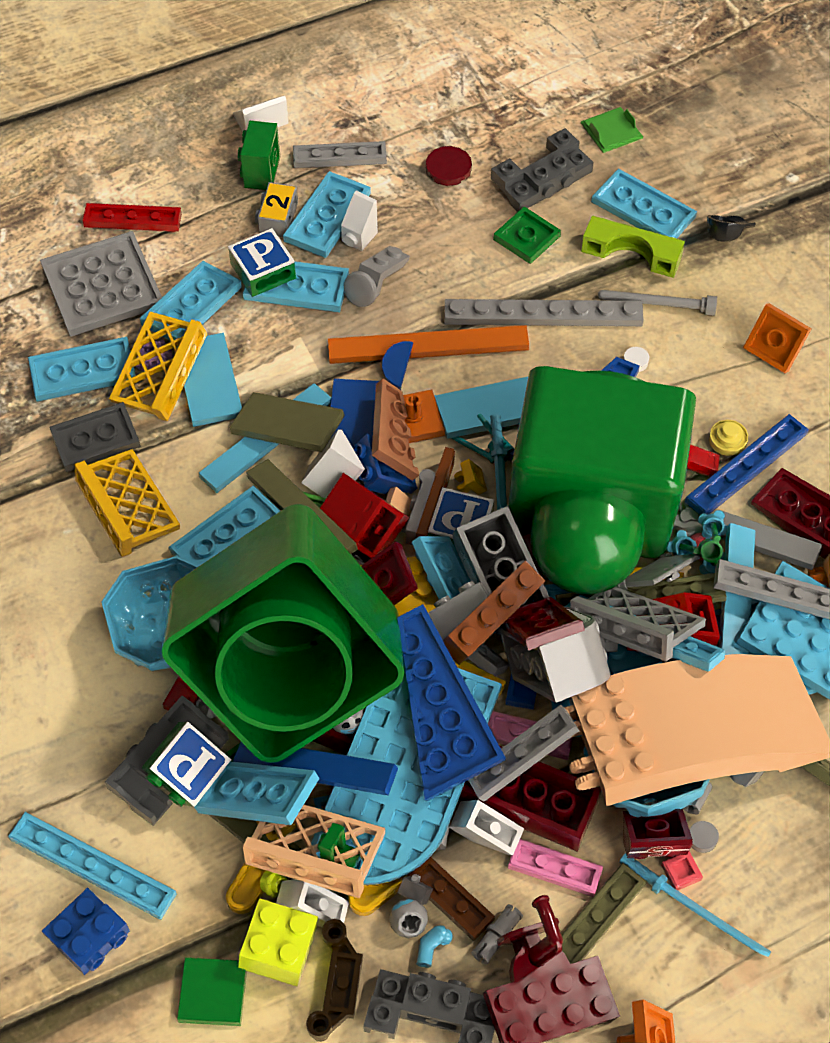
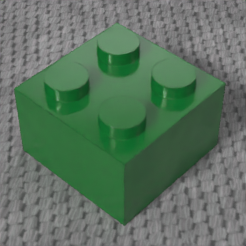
[237,120,281,190]

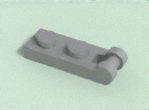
[402,469,435,545]

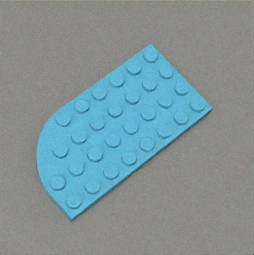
[311,652,502,885]

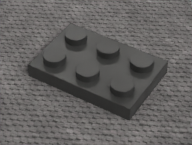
[49,402,141,472]

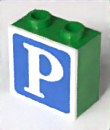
[228,228,296,297]
[428,487,494,551]
[142,722,231,807]

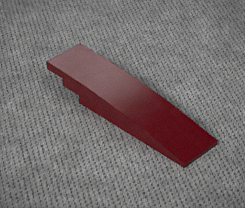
[751,468,830,559]

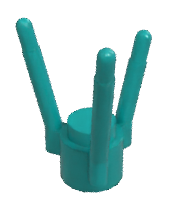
[451,414,515,463]

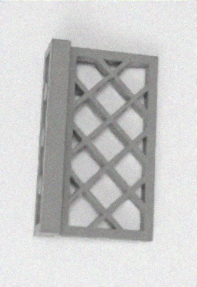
[570,587,706,661]

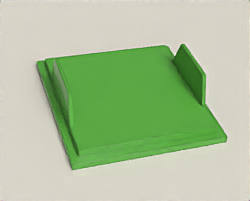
[581,107,643,153]

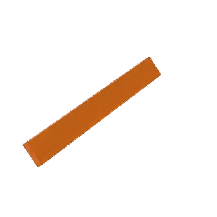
[328,325,529,364]

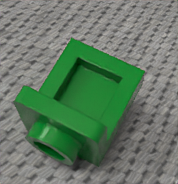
[317,823,361,868]

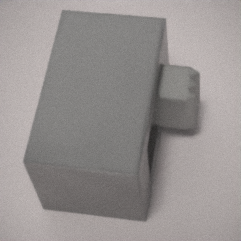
[397,874,433,905]

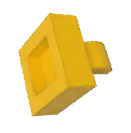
[454,459,487,495]

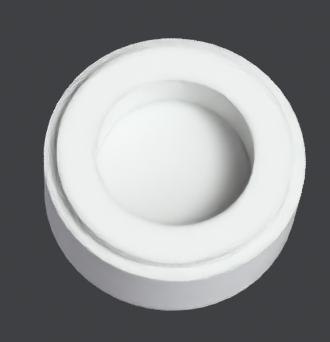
[624,347,649,372]

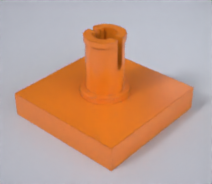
[743,303,812,373]
[403,389,445,443]
[617,1000,675,1043]

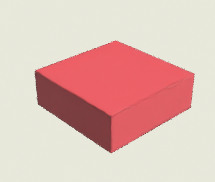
[661,851,703,890]

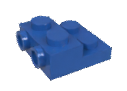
[353,434,418,494]
[42,887,130,975]

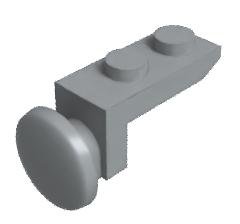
[344,246,410,307]

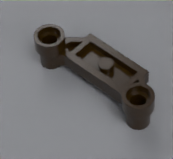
[306,919,363,1042]

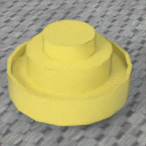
[709,419,749,456]

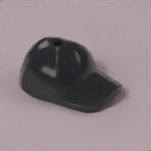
[707,215,756,242]

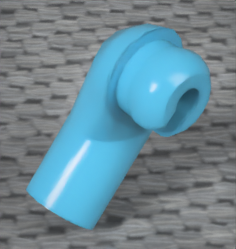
[416,925,453,968]

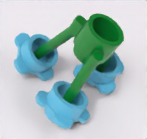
[667,510,727,575]

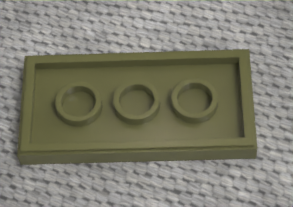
[229,392,345,452]

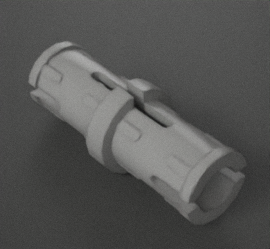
[471,904,523,965]

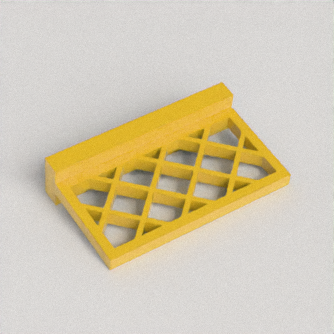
[109,311,207,421]
[75,449,180,557]

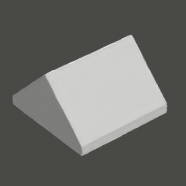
[233,96,289,131]
[302,430,365,498]

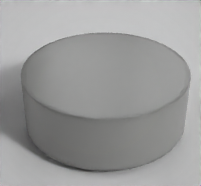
[690,821,719,853]

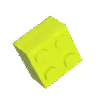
[238,898,318,987]

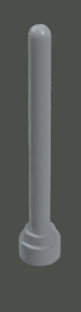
[598,290,717,316]

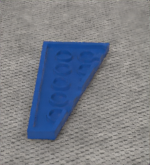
[397,604,506,802]

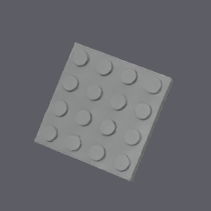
[40,231,162,337]

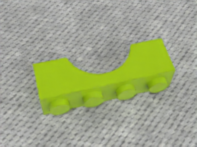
[581,216,685,278]

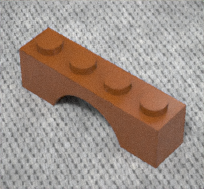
[443,560,545,665]

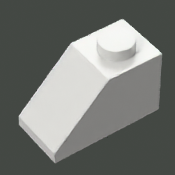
[341,190,378,251]
[449,800,524,856]
[276,879,349,927]

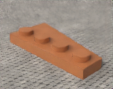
[372,378,419,481]

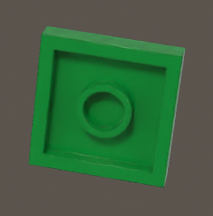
[493,206,561,264]
[177,958,247,1026]

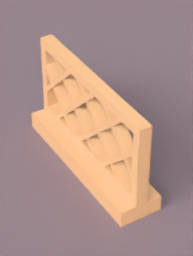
[243,805,385,898]

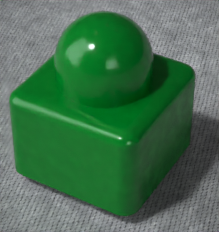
[508,366,696,595]
[162,504,404,763]

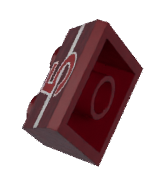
[623,809,693,859]

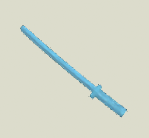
[490,414,508,510]
[620,853,771,957]

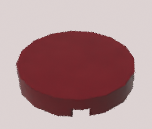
[426,146,472,186]

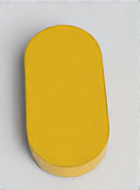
[226,863,266,914]
[348,877,402,916]

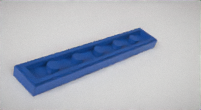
[684,414,809,515]
[233,742,398,796]

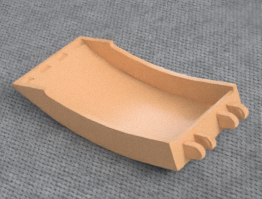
[564,654,830,806]

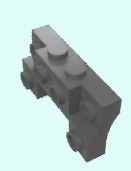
[491,128,594,212]
[105,696,229,826]
[363,969,495,1043]

